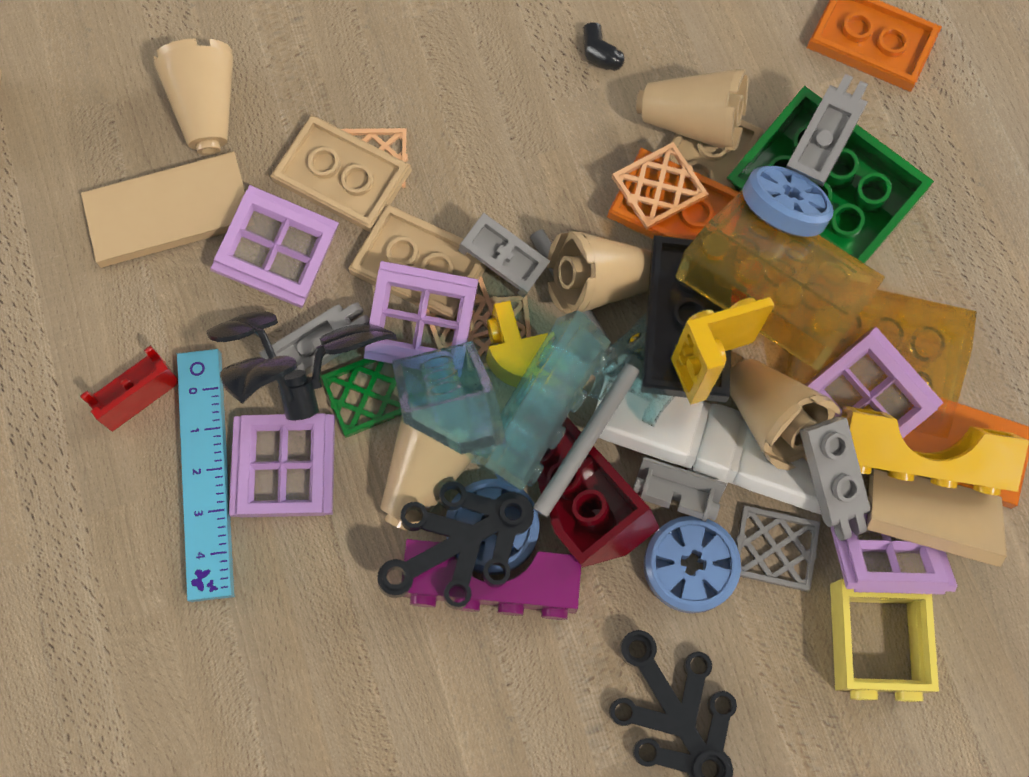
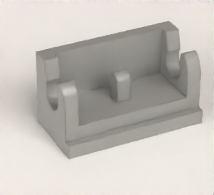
[458,213,550,298]

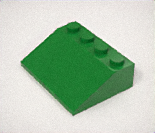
[727,85,934,277]

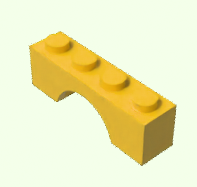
[841,405,1029,496]

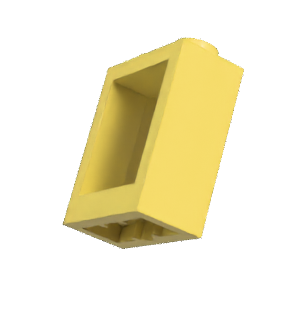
[830,578,939,702]

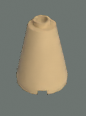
[154,38,234,155]
[636,69,748,151]
[547,230,651,314]
[730,359,840,470]
[380,407,482,531]

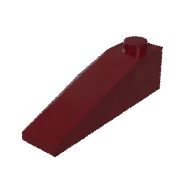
[516,395,660,568]

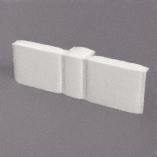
[594,370,822,515]

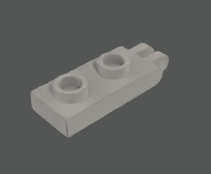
[786,74,868,187]
[259,303,370,375]
[799,417,870,541]

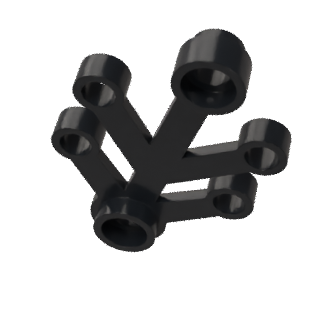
[377,481,534,609]
[609,630,737,777]

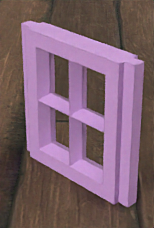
[364,261,479,377]

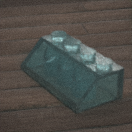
[471,310,611,491]
[392,341,507,455]

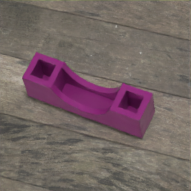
[401,539,581,620]

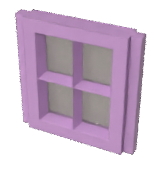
[210,185,339,308]
[805,326,944,438]
[229,413,335,518]
[830,513,957,594]

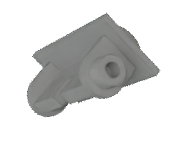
[633,457,727,522]

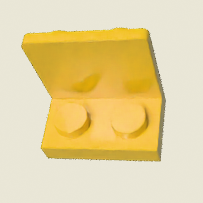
[671,297,774,405]

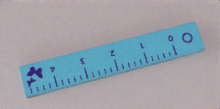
[177,349,235,602]

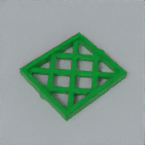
[321,358,415,438]

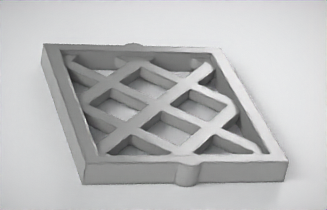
[735,505,820,592]

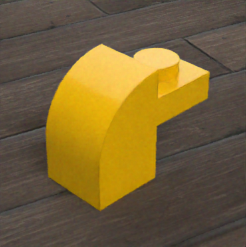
[486,301,565,389]

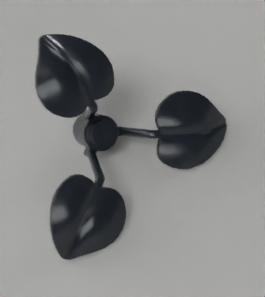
[207,311,397,421]

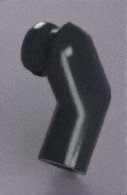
[583,22,625,71]

